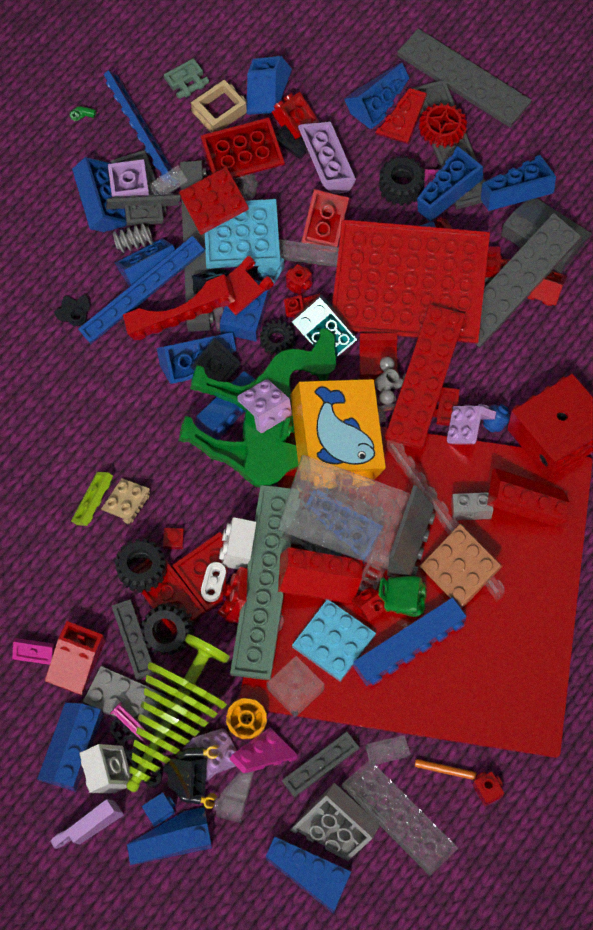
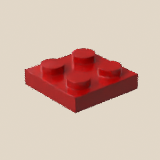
[223,567,248,622]

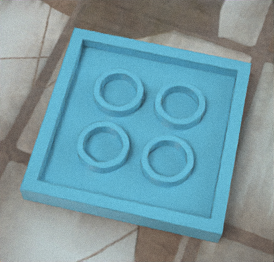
[292,600,376,682]

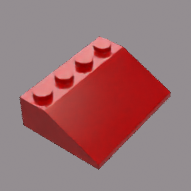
[201,118,285,178]

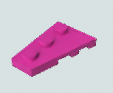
[230,727,298,774]

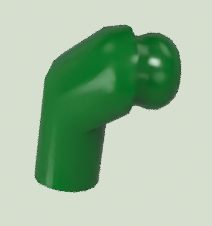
[70,106,96,121]

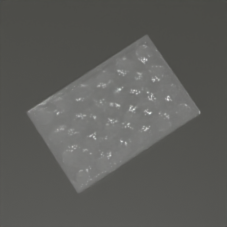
[277,455,410,570]

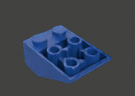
[247,56,292,115]

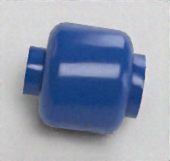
[483,404,510,433]

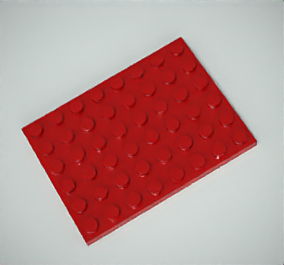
[332,220,490,344]

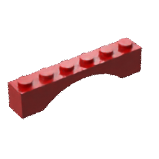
[123,275,236,340]

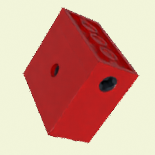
[507,374,593,480]

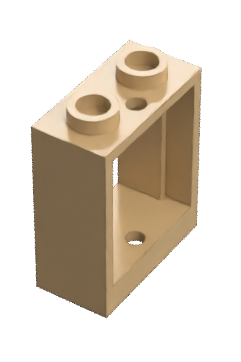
[191,80,247,133]

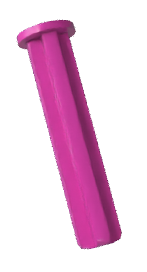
[110,702,161,750]

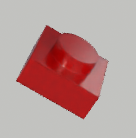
[163,528,184,549]

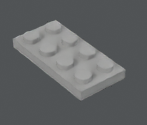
[83,666,173,735]

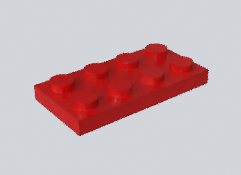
[131,559,205,636]

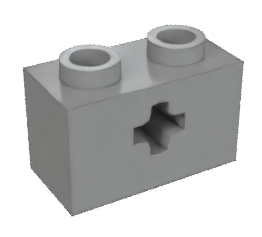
[451,493,493,521]

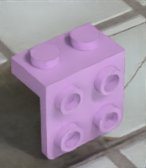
[237,380,292,433]
[447,404,496,444]
[183,728,237,782]

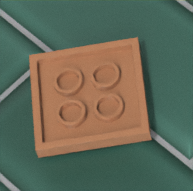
[420,524,503,608]

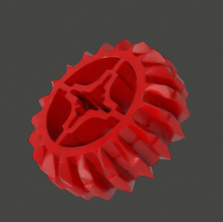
[419,102,467,149]

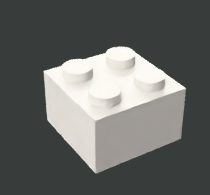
[219,517,256,569]
[80,744,131,793]

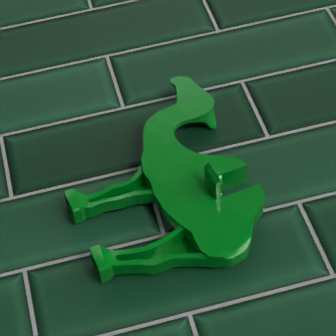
[178,328,336,488]

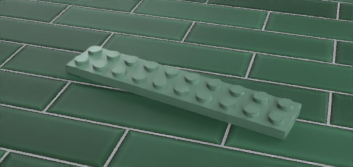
[230,485,300,680]

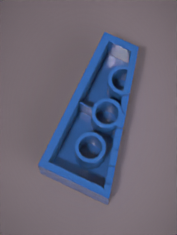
[417,146,483,222]
[481,155,556,211]
[266,837,351,914]

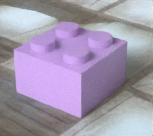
[108,159,149,198]

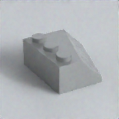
[290,783,380,861]

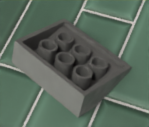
[501,198,592,274]
[387,485,436,578]

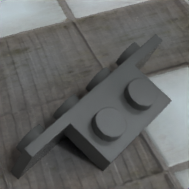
[106,194,180,226]

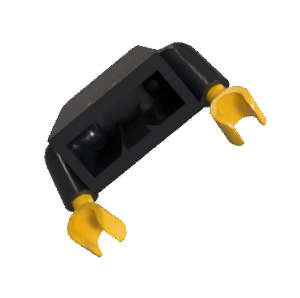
[163,744,220,809]

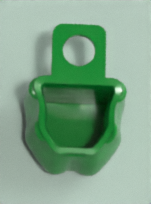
[379,576,427,617]

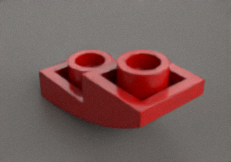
[284,294,321,317]

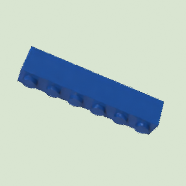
[353,598,467,686]

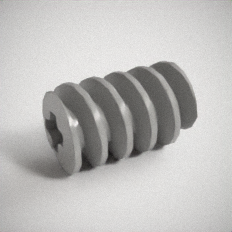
[113,223,153,253]

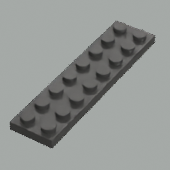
[397,29,532,128]
[411,80,485,210]
[475,213,582,348]

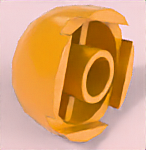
[226,698,267,740]

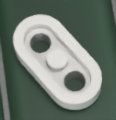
[201,562,226,602]

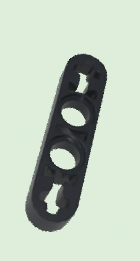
[110,719,162,788]

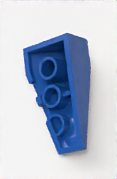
[344,63,409,129]
[156,332,236,384]

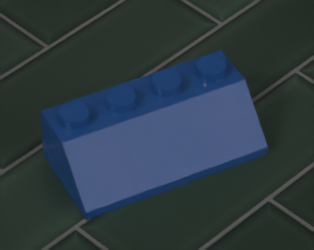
[72,157,129,232]
[37,703,103,792]

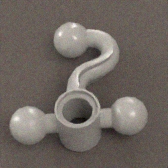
[375,357,407,405]

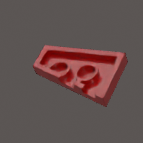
[375,88,427,144]

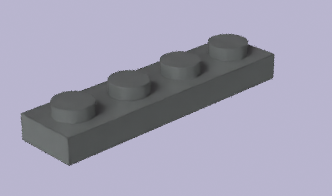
[112,600,155,680]
[282,732,359,798]

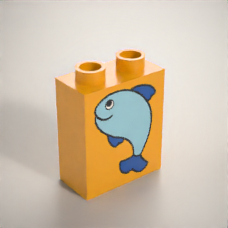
[290,379,386,490]

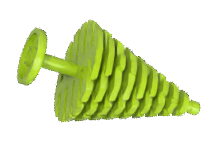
[126,634,230,792]

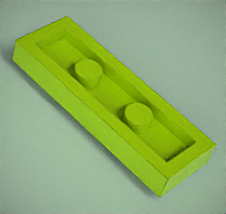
[71,472,113,526]

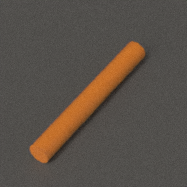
[415,759,476,780]

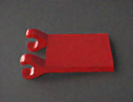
[227,256,274,316]

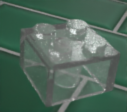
[267,656,324,717]

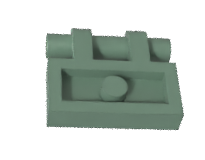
[164,58,209,99]

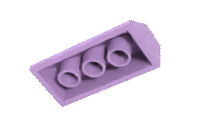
[298,122,356,194]

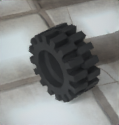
[260,320,294,356]

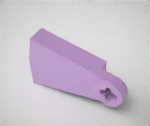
[50,799,124,849]

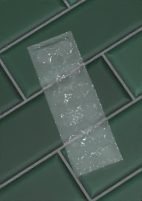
[341,760,458,876]

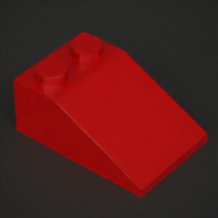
[301,189,351,251]

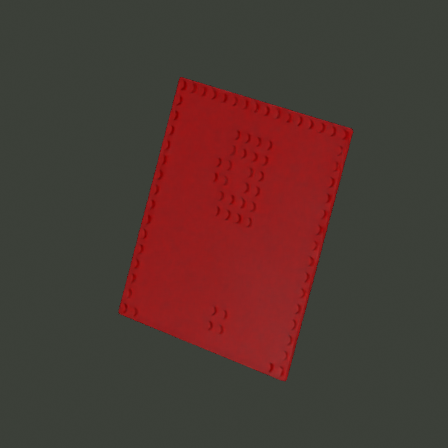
[239,426,593,758]

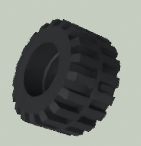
[379,156,425,206]
[115,539,167,593]
[141,602,195,656]

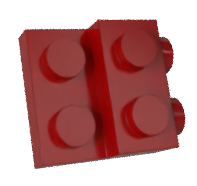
[272,91,319,139]

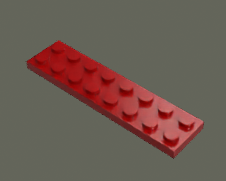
[385,304,466,450]

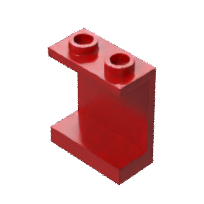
[359,333,398,383]

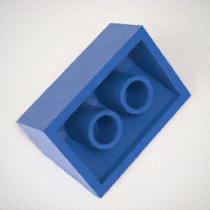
[115,238,175,286]

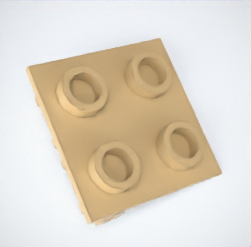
[101,478,150,524]

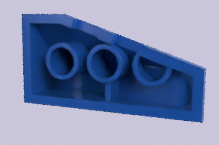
[127,807,212,865]

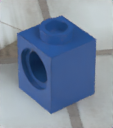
[142,793,175,827]

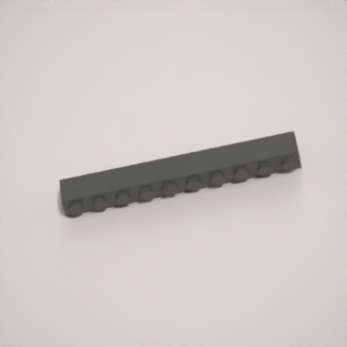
[180,161,213,332]

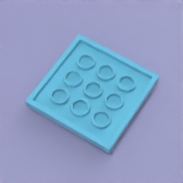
[205,199,280,269]

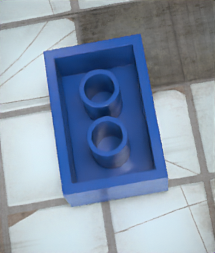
[220,280,270,342]

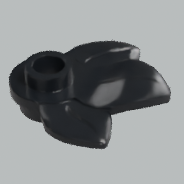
[54,295,90,326]

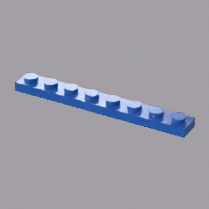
[103,70,180,186]
[78,236,205,344]

